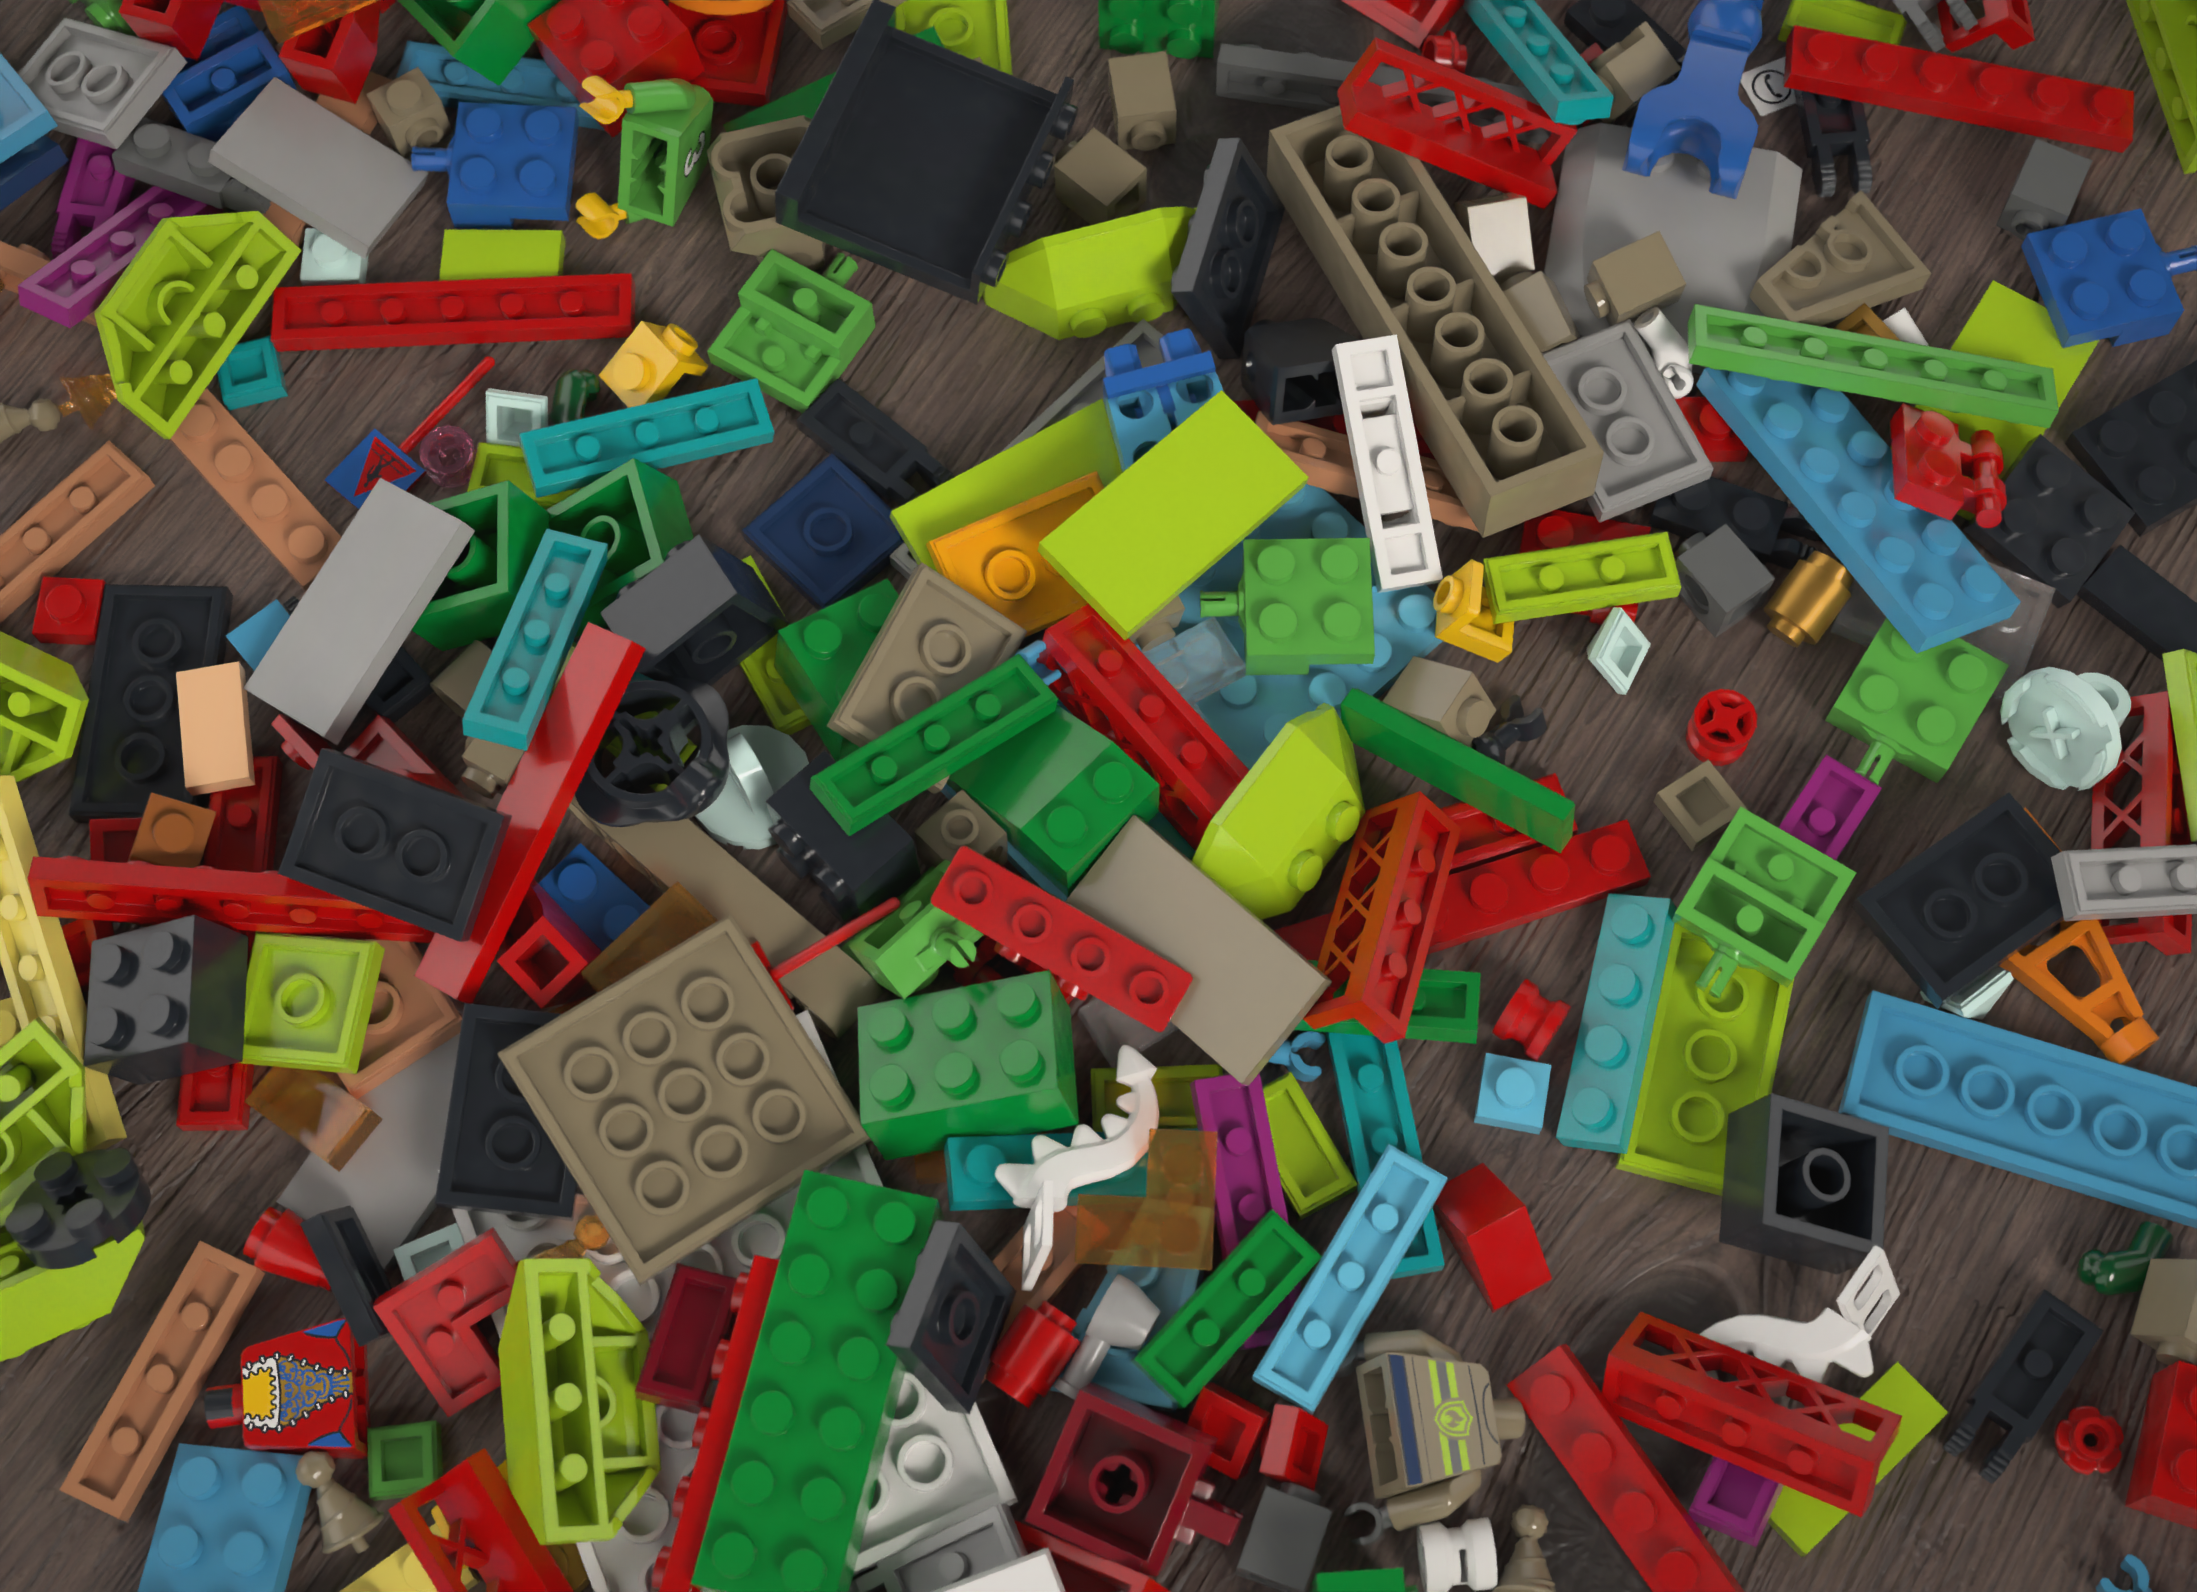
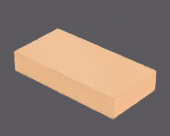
[176,662,255,796]

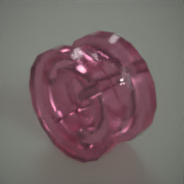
[419,425,477,488]

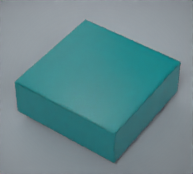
[217,336,288,411]

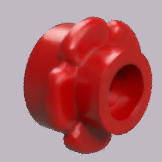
[1421,30,1467,74]
[2054,1406,2124,1475]

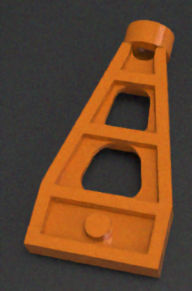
[1999,807,2159,1065]

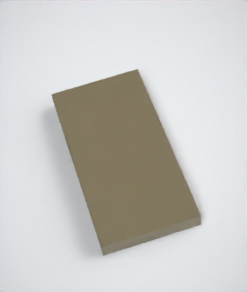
[1065,815,1333,1086]

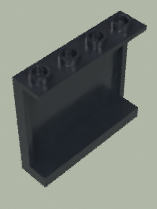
[775,0,1078,305]

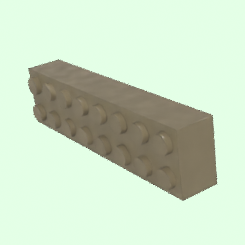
[1267,105,1604,538]

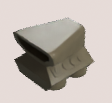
[707,115,826,271]

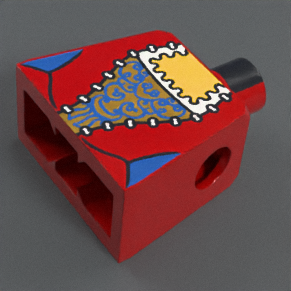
[204,1318,371,1459]

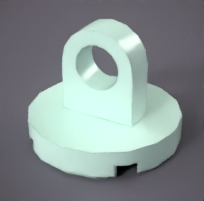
[2000,667,2131,791]
[695,725,809,850]

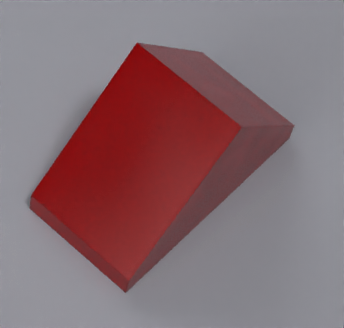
[1433,1163,1552,1313]

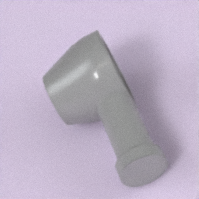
[1054,1274,1161,1400]

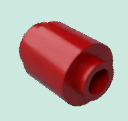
[984,1300,1081,1409]

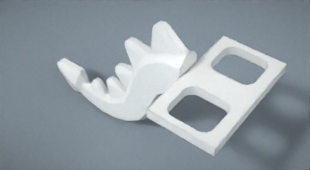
[995,1044,1159,1291]
[1699,1245,1900,1383]

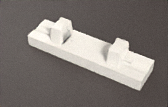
[1332,335,1443,593]

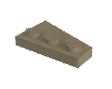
[1749,190,1931,326]

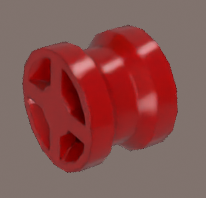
[1685,689,1757,766]
[1492,978,1572,1062]

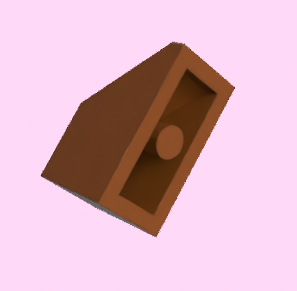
[128,792,216,927]

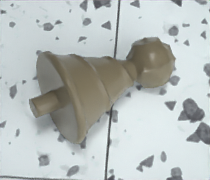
[0,399,61,445]
[295,1449,384,1554]
[1491,1505,1557,1592]

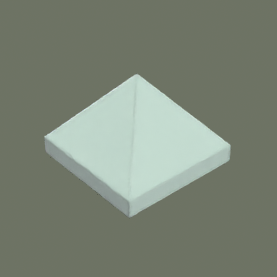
[486,388,548,447]
[1586,607,1651,695]
[1920,966,2013,1020]

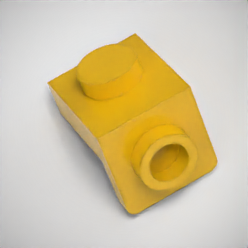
[599,321,708,408]
[1433,559,1514,663]

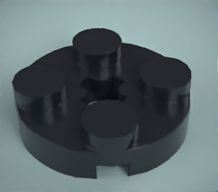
[5,1148,151,1269]

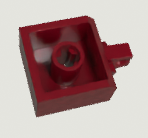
[1025,1382,1243,1578]

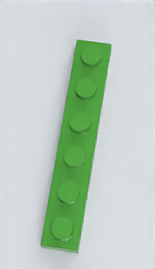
[1687,304,2059,428]

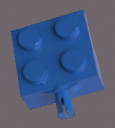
[161,6,297,143]
[411,102,579,230]
[2021,208,2197,348]

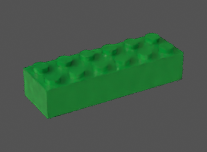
[691,1169,944,1592]

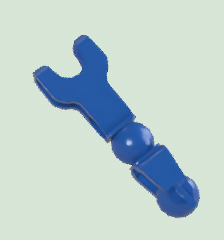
[1622,0,1764,199]

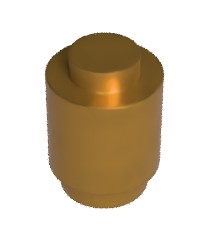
[1764,551,1855,648]

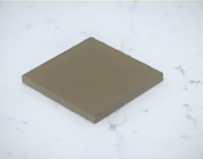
[498,914,871,1286]

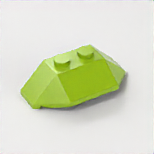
[2126,0,2197,174]
[983,206,1197,340]
[94,211,302,439]
[0,631,89,784]
[1192,703,1365,920]
[0,1017,87,1228]
[0,1220,145,1362]
[498,1258,661,1545]

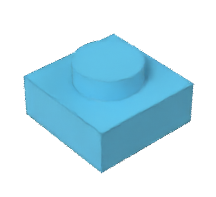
[1474,1053,1551,1135]

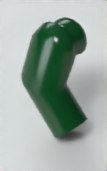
[550,369,600,425]
[2077,1221,2173,1296]

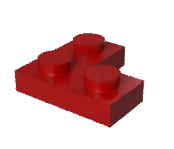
[373,1227,518,1418]

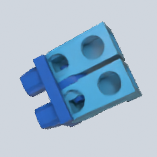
[1103,328,1224,473]

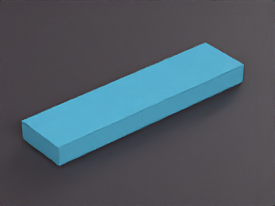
[1252,1144,1447,1415]

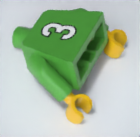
[576,76,714,239]

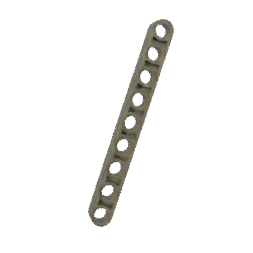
[430,640,883,1041]

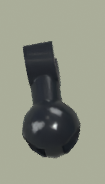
[1472,695,1547,765]

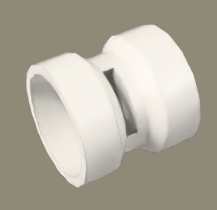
[1417,1517,1497,1592]

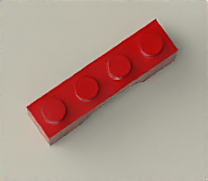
[406,772,609,1009]

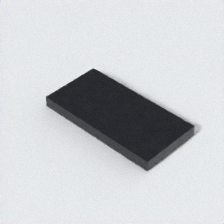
[69,584,233,823]

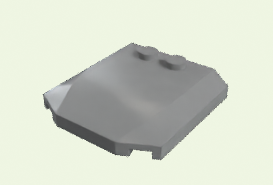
[1543,123,1802,374]

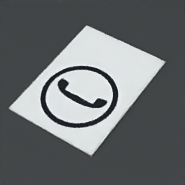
[1740,57,1796,116]

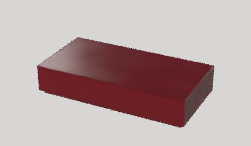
[635,1263,737,1414]

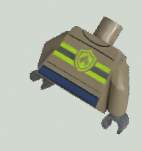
[1335,1330,1525,1545]

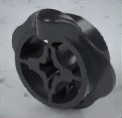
[575,678,730,827]

